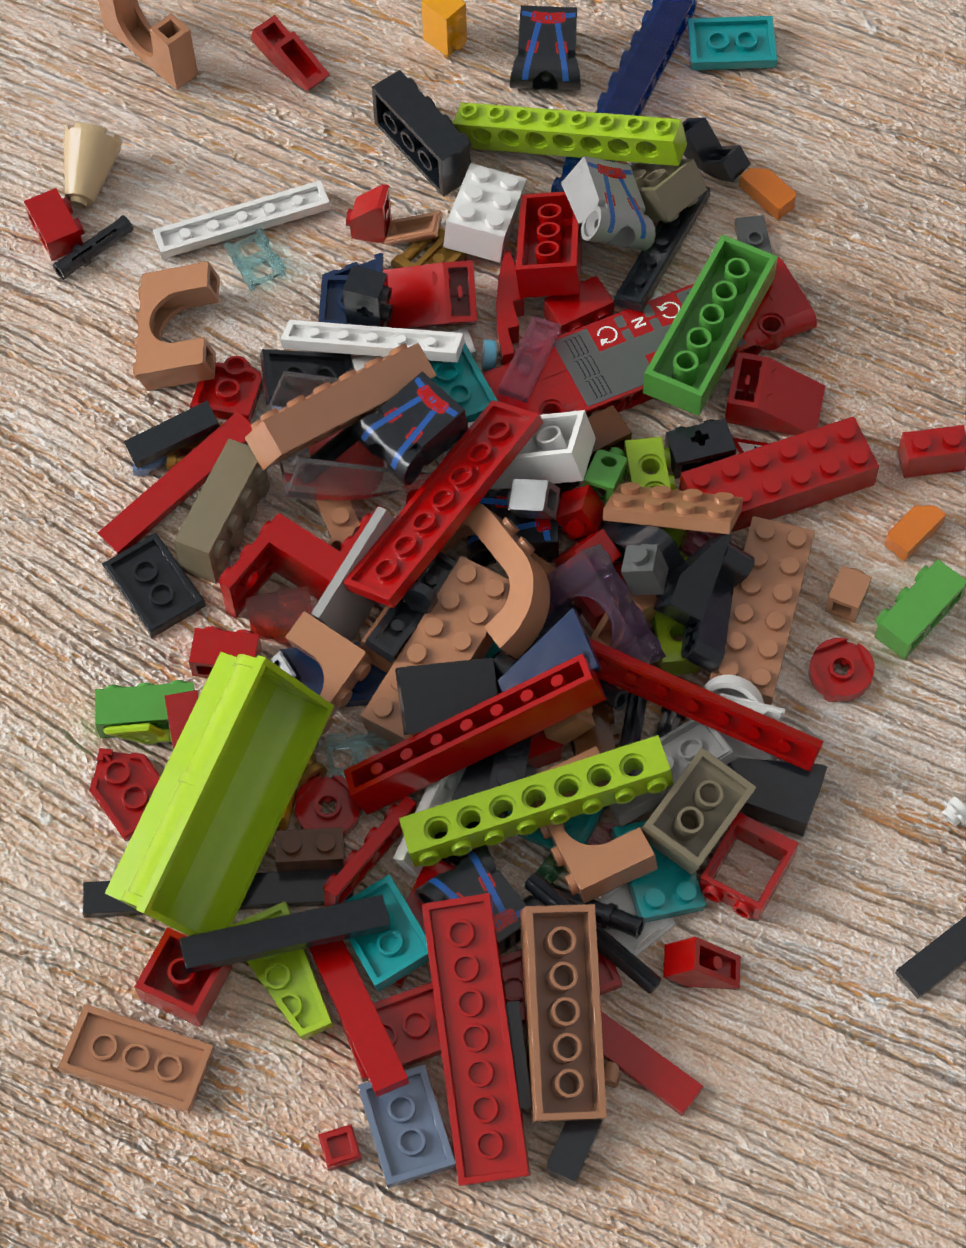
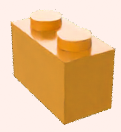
[421,0,467,57]

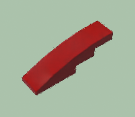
[496,250,524,365]

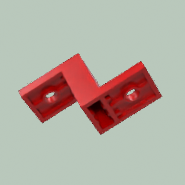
[219,505,384,618]

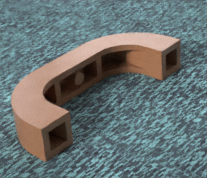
[440,503,550,659]

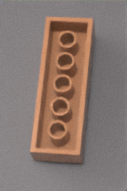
[244,343,437,470]
[709,516,815,705]
[361,556,510,745]
[520,904,607,1123]

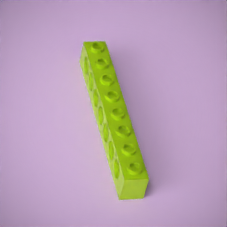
[453,102,687,166]
[624,437,700,675]
[399,735,674,867]

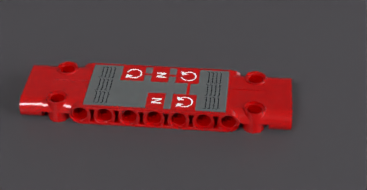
[482,257,817,417]

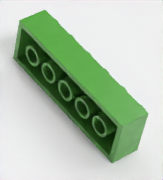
[643,234,778,416]

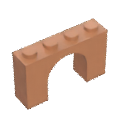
[98,0,198,90]
[133,261,220,391]
[286,611,373,735]
[530,746,658,903]

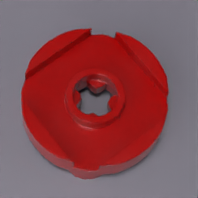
[808,638,875,703]
[295,775,362,836]

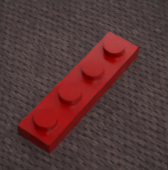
[323,796,417,907]

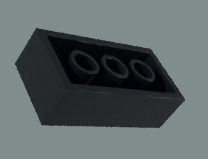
[372,70,472,197]

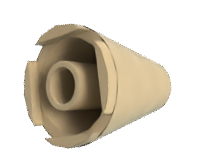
[64,123,122,209]

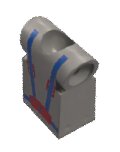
[561,156,656,250]

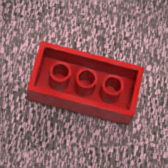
[516,192,583,298]

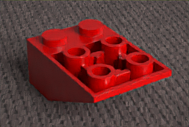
[383,260,477,329]
[725,352,826,435]

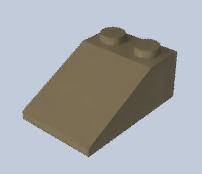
[630,159,707,223]
[641,747,756,875]

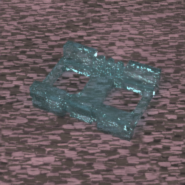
[224,227,286,291]
[326,730,389,779]

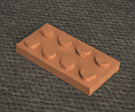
[603,482,743,534]
[58,1004,215,1114]

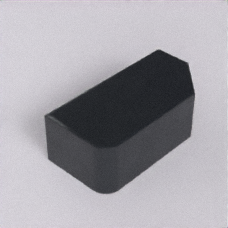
[547,1119,603,1187]

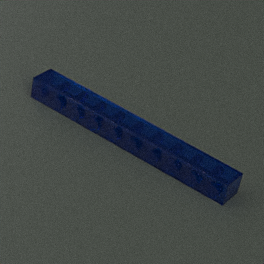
[551,0,697,192]

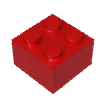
[134,927,233,1028]

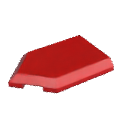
[89,748,161,841]

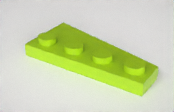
[231,901,334,1040]

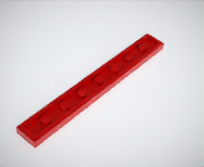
[588,637,824,772]

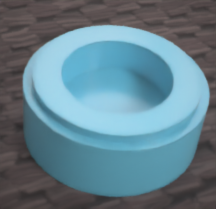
[482,339,497,370]

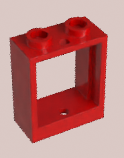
[699,812,799,921]

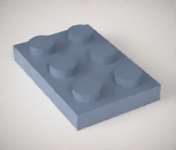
[358,1065,456,1189]

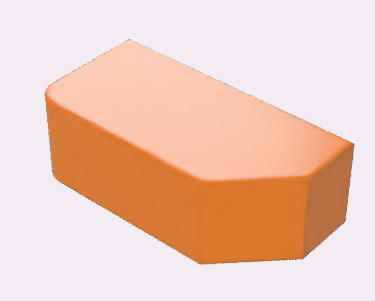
[739,168,796,220]
[885,505,946,562]

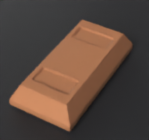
[384,211,442,246]

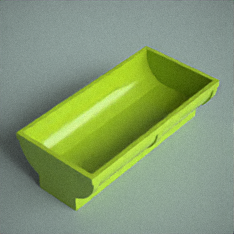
[105,652,334,936]

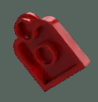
[190,356,263,422]

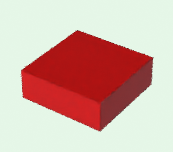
[318,1124,362,1171]

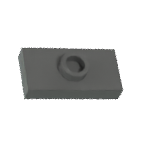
[734,215,772,254]

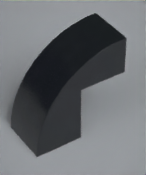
[682,117,751,182]

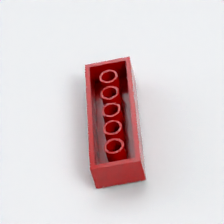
[679,416,880,542]

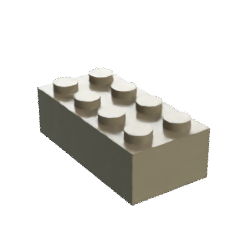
[174,439,270,584]

